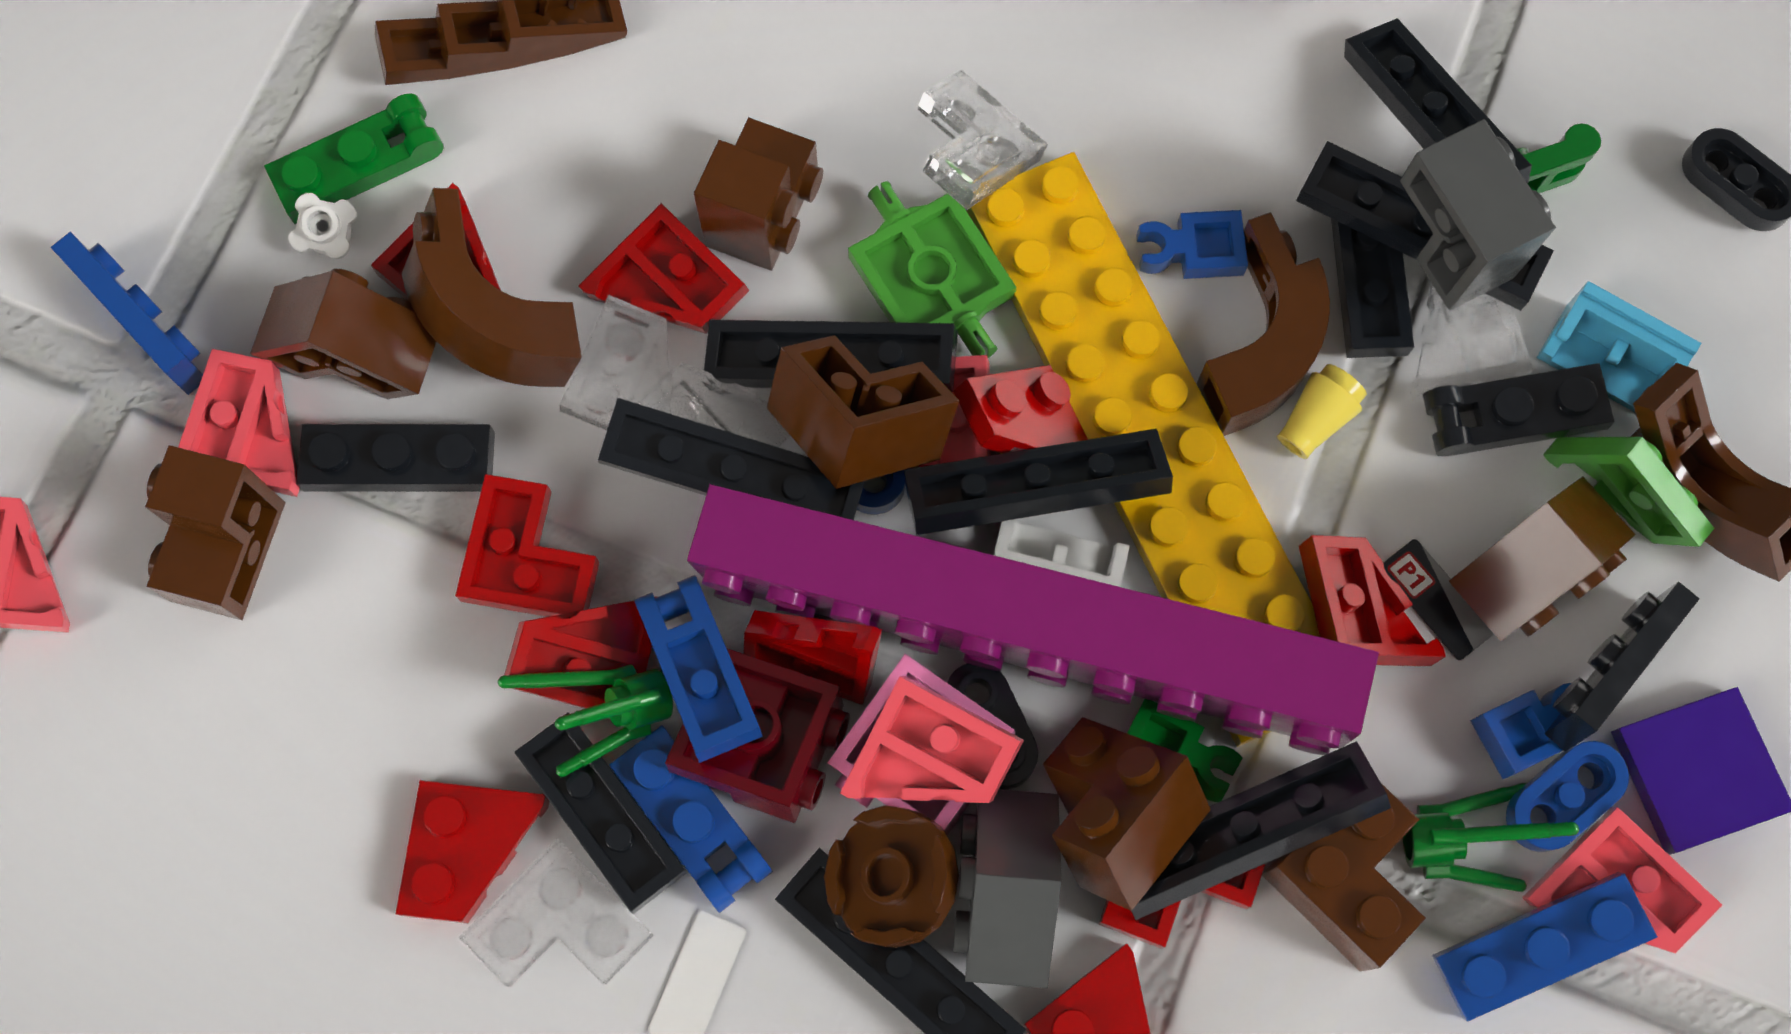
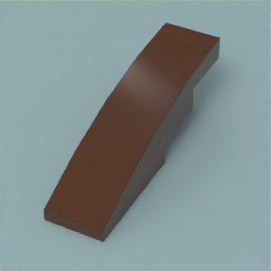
[374,0,627,85]

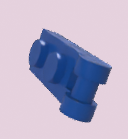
[634,575,763,763]
[609,725,773,913]

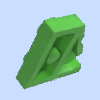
[1543,437,1715,547]

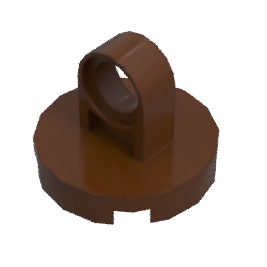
[824,805,959,948]

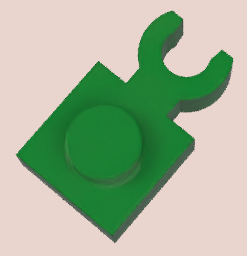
[1127,699,1243,802]

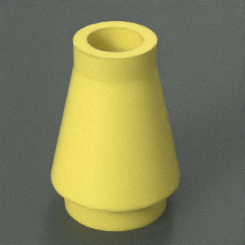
[1277,364,1367,459]

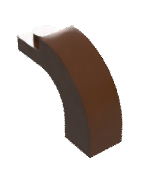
[402,188,582,387]
[1197,212,1330,436]
[1630,363,1791,582]

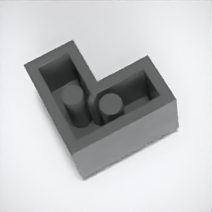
[1400,119,1556,311]
[953,789,1062,989]

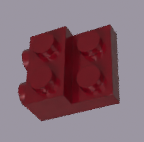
[665,648,850,823]

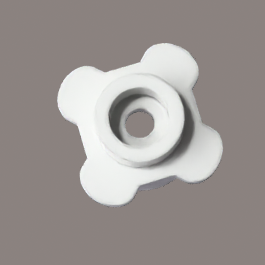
[288,193,357,259]

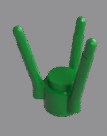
[498,664,673,777]
[1403,783,1579,892]

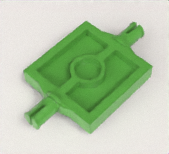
[848,181,1017,358]

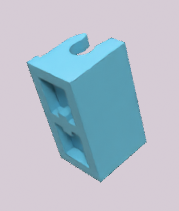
[1537,281,1702,413]

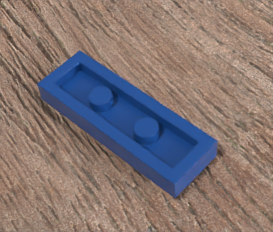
[51,231,203,395]
[1432,872,1658,1022]

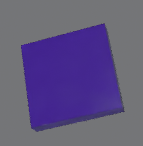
[1611,687,1791,855]

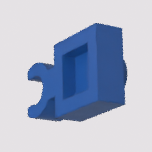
[1136,210,1248,279]
[1470,683,1571,779]

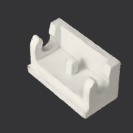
[993,519,1129,587]

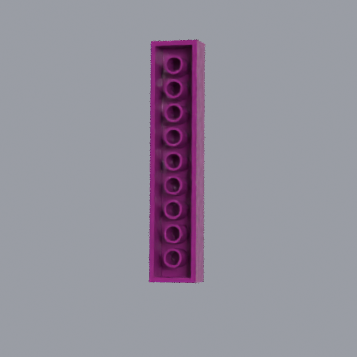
[687,484,1379,755]

